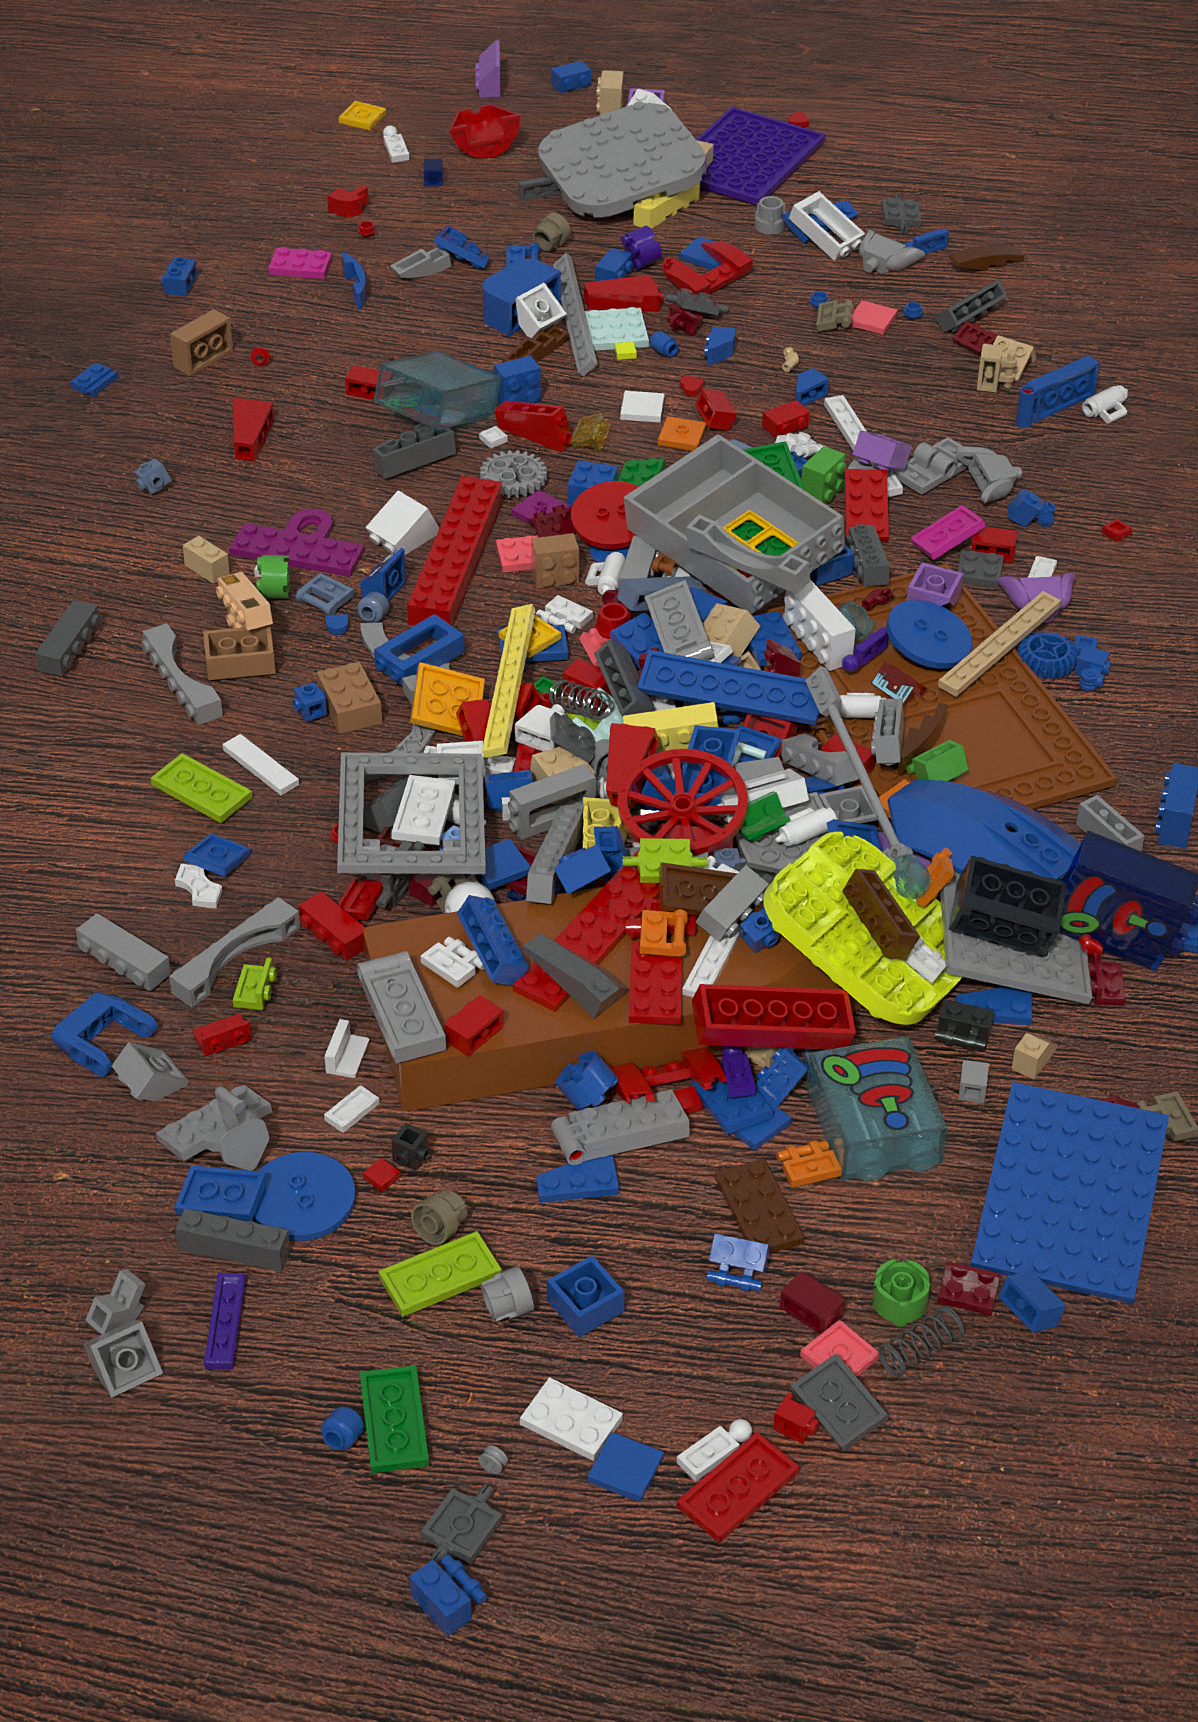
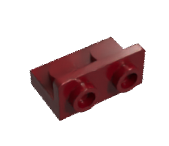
[952,321,997,356]
[528,504,575,538]
[1088,953,1126,1006]
[937,1261,1000,1316]

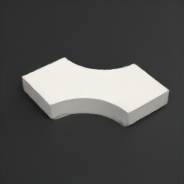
[175,864,222,909]

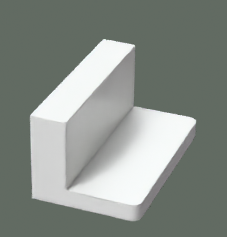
[325,1019,369,1078]

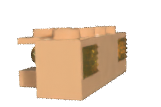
[216,572,273,630]

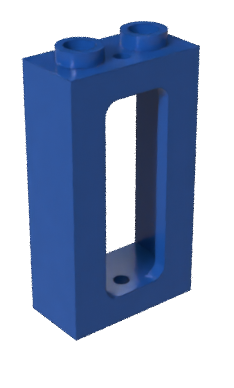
[374,614,465,686]

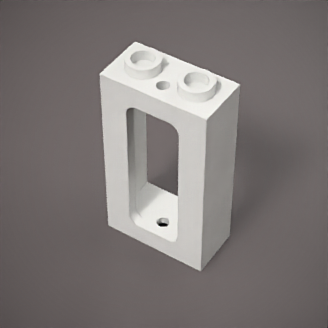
[789,191,865,261]
[716,769,809,823]

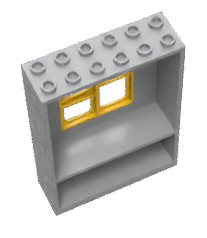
[624,434,845,614]

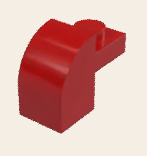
[327,185,369,217]

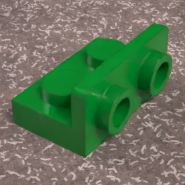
[733,791,790,841]

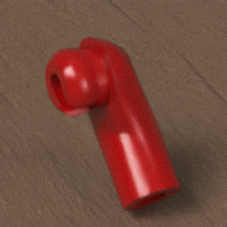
[1079,934,1103,962]

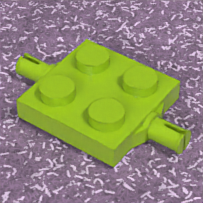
[623,839,707,883]

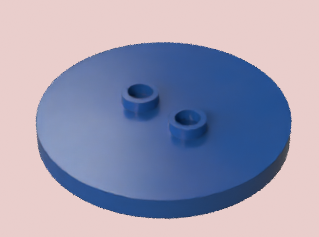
[886,600,972,669]
[253,1152,355,1241]

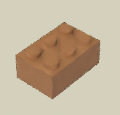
[170,309,233,376]
[203,625,275,680]
[317,661,382,734]

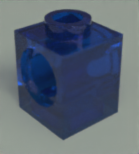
[424,159,443,186]

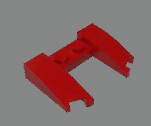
[664,240,753,294]
[609,1047,727,1103]

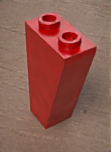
[584,275,663,312]
[233,398,274,461]
[494,401,573,452]
[606,723,660,808]

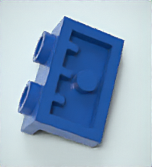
[755,1048,811,1107]

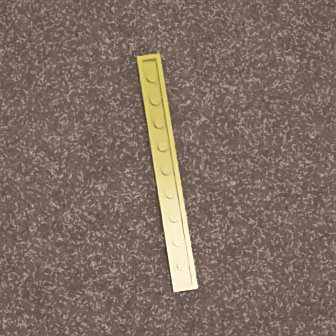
[482,604,535,758]

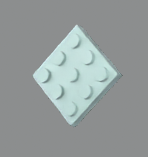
[585,307,649,351]

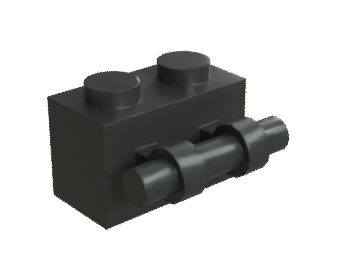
[934,999,994,1051]

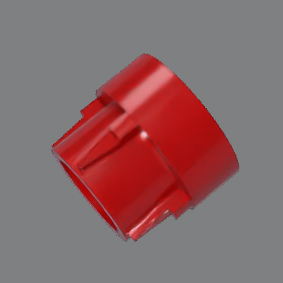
[595,602,632,639]

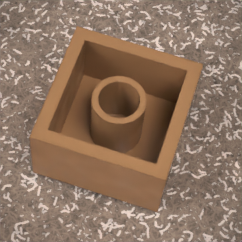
[531,533,579,588]

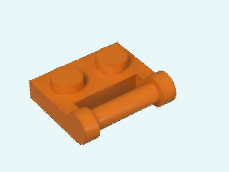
[639,909,688,957]

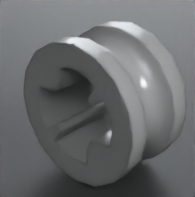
[478,1445,508,1475]

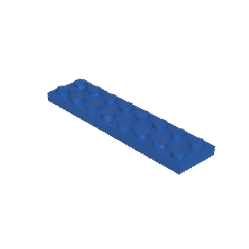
[637,650,820,726]

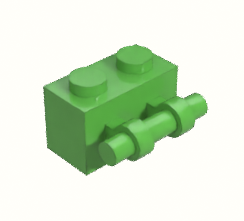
[906,740,968,781]

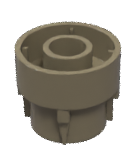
[532,212,571,252]
[411,1189,467,1245]

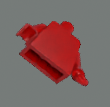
[489,683,552,735]

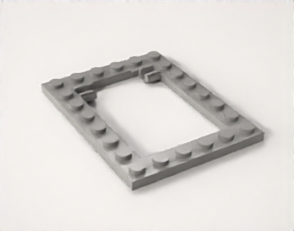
[337,753,486,875]

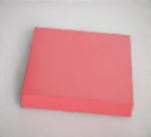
[849,300,898,335]
[800,1320,879,1377]

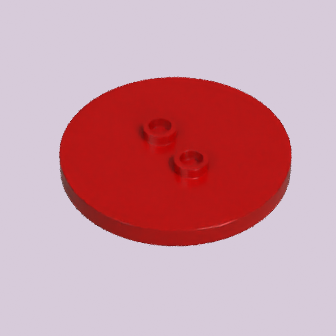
[571,481,639,549]

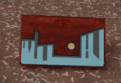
[871,661,927,706]

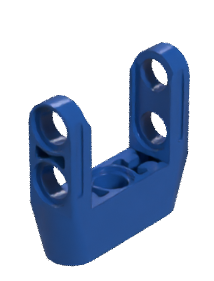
[51,992,158,1077]

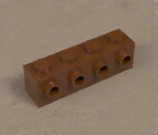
[842,869,920,960]

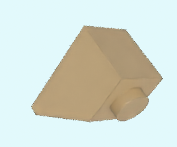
[1012,1033,1058,1080]

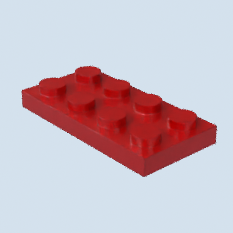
[845,469,889,542]
[629,941,682,1025]
[677,1432,800,1543]

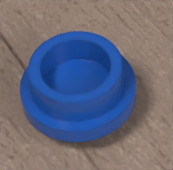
[810,291,829,308]
[904,302,923,319]

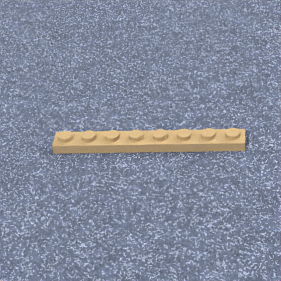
[938,591,1061,697]

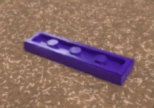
[204,1273,246,1370]

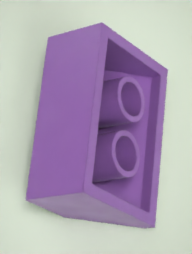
[476,40,500,98]

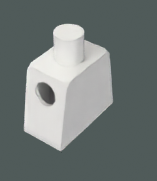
[515,704,565,752]

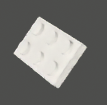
[520,1377,623,1461]

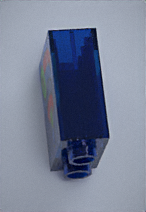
[1059,831,1198,971]

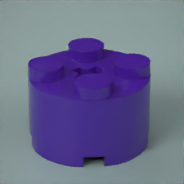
[620,225,662,270]

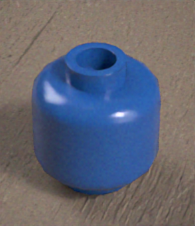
[321,1407,364,1450]

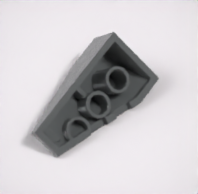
[363,774,424,833]
[522,933,629,1018]

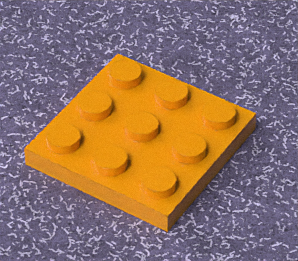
[410,662,485,736]

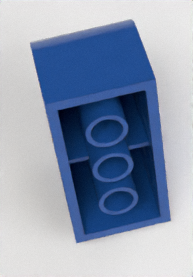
[482,259,561,336]

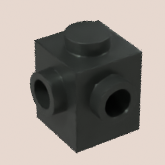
[391,1123,430,1170]

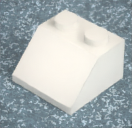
[516,283,567,338]

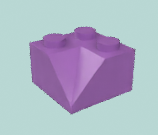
[852,431,912,471]
[907,562,964,606]

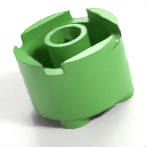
[257,555,290,599]
[872,1259,930,1327]

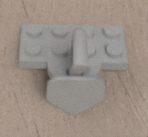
[156,1085,272,1171]

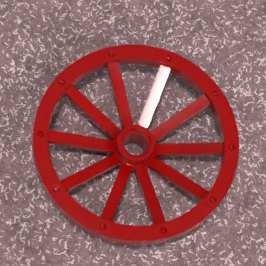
[618,749,748,855]

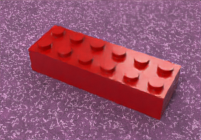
[692,984,856,1050]

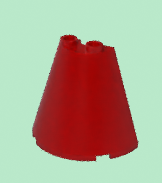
[449,104,520,158]

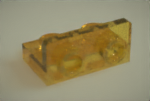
[570,413,610,452]

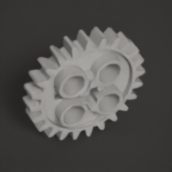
[480,450,547,498]

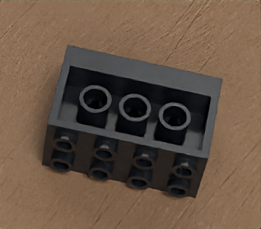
[948,855,1067,958]

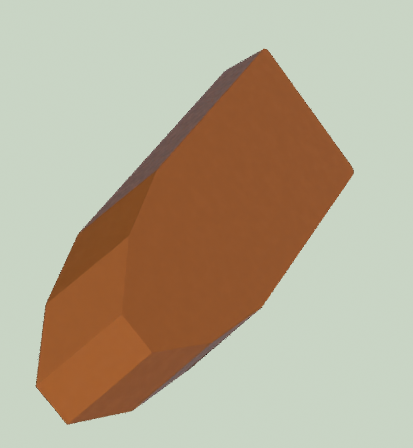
[364,887,863,1111]

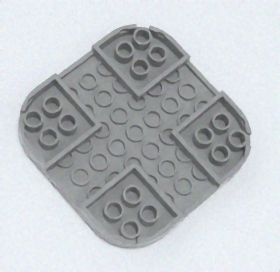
[538,102,707,217]

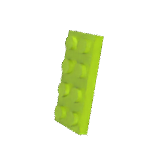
[151,753,252,823]
[379,1231,502,1317]

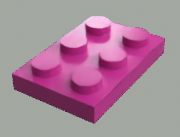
[268,247,332,279]
[910,505,986,560]

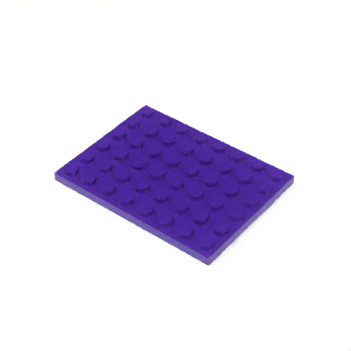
[696,106,826,205]

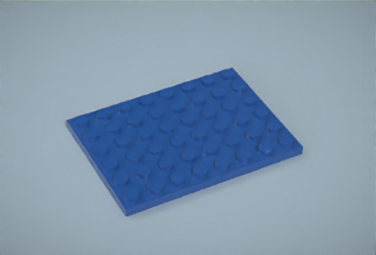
[970,1082,1169,1304]

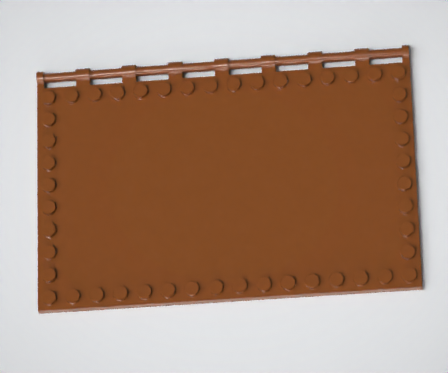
[751,564,1118,832]

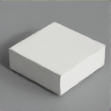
[479,426,508,448]

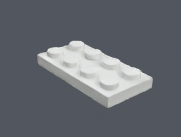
[392,775,456,845]

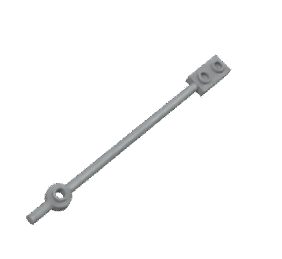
[805,666,918,887]

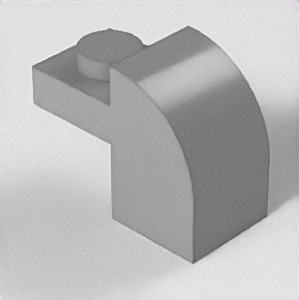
[85,1269,146,1334]

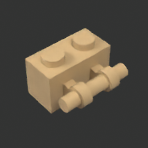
[977,344,1017,392]

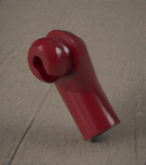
[862,588,893,610]

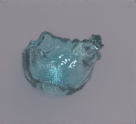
[838,602,875,639]
[893,854,931,899]

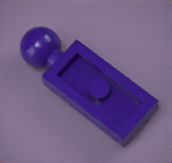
[842,627,889,672]
[721,1046,755,1098]

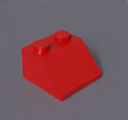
[743,713,798,761]

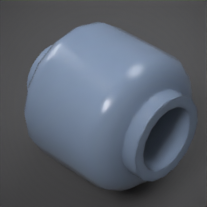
[357,592,390,623]

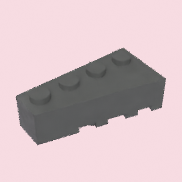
[372,416,456,479]

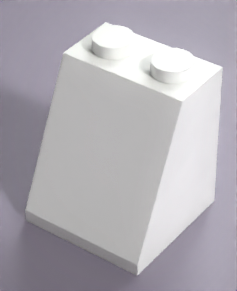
[365,490,439,555]

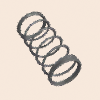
[549,680,612,720]
[878,1306,964,1377]

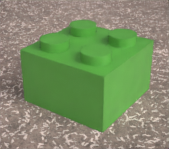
[801,446,846,504]

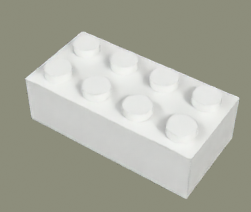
[783,580,855,671]

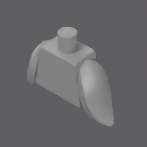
[859,229,925,274]
[955,447,1022,504]

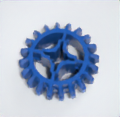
[1017,631,1078,681]

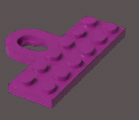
[229,509,365,577]

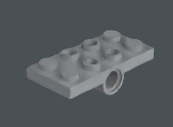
[893,437,968,494]

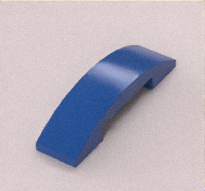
[341,252,366,310]
[594,826,627,885]

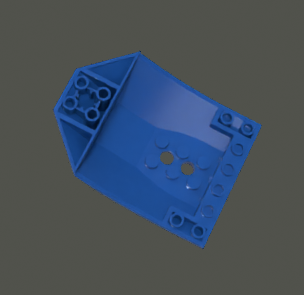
[887,779,1097,883]

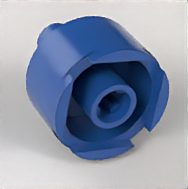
[556,1050,618,1111]

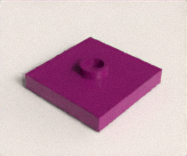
[511,490,570,526]

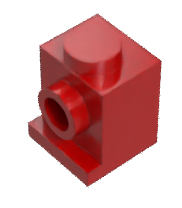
[773,1393,820,1445]

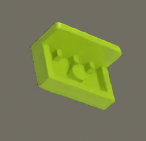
[233,957,277,1010]

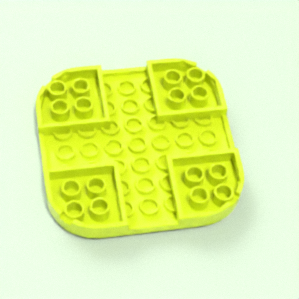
[763,832,964,1025]

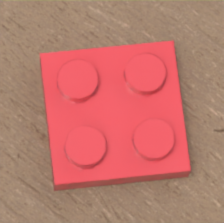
[496,535,538,573]

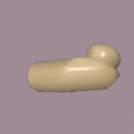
[782,347,799,372]

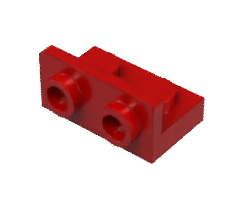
[193,1013,252,1057]

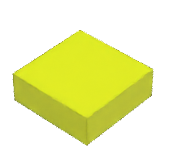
[614,341,637,360]

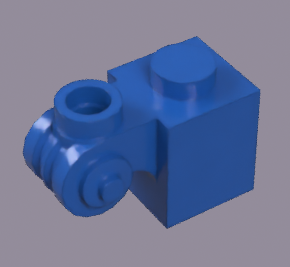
[1008,489,1056,527]
[1075,645,1112,691]

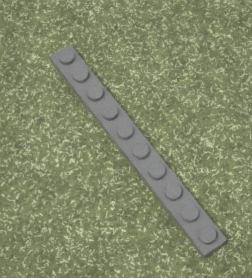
[553,253,597,377]

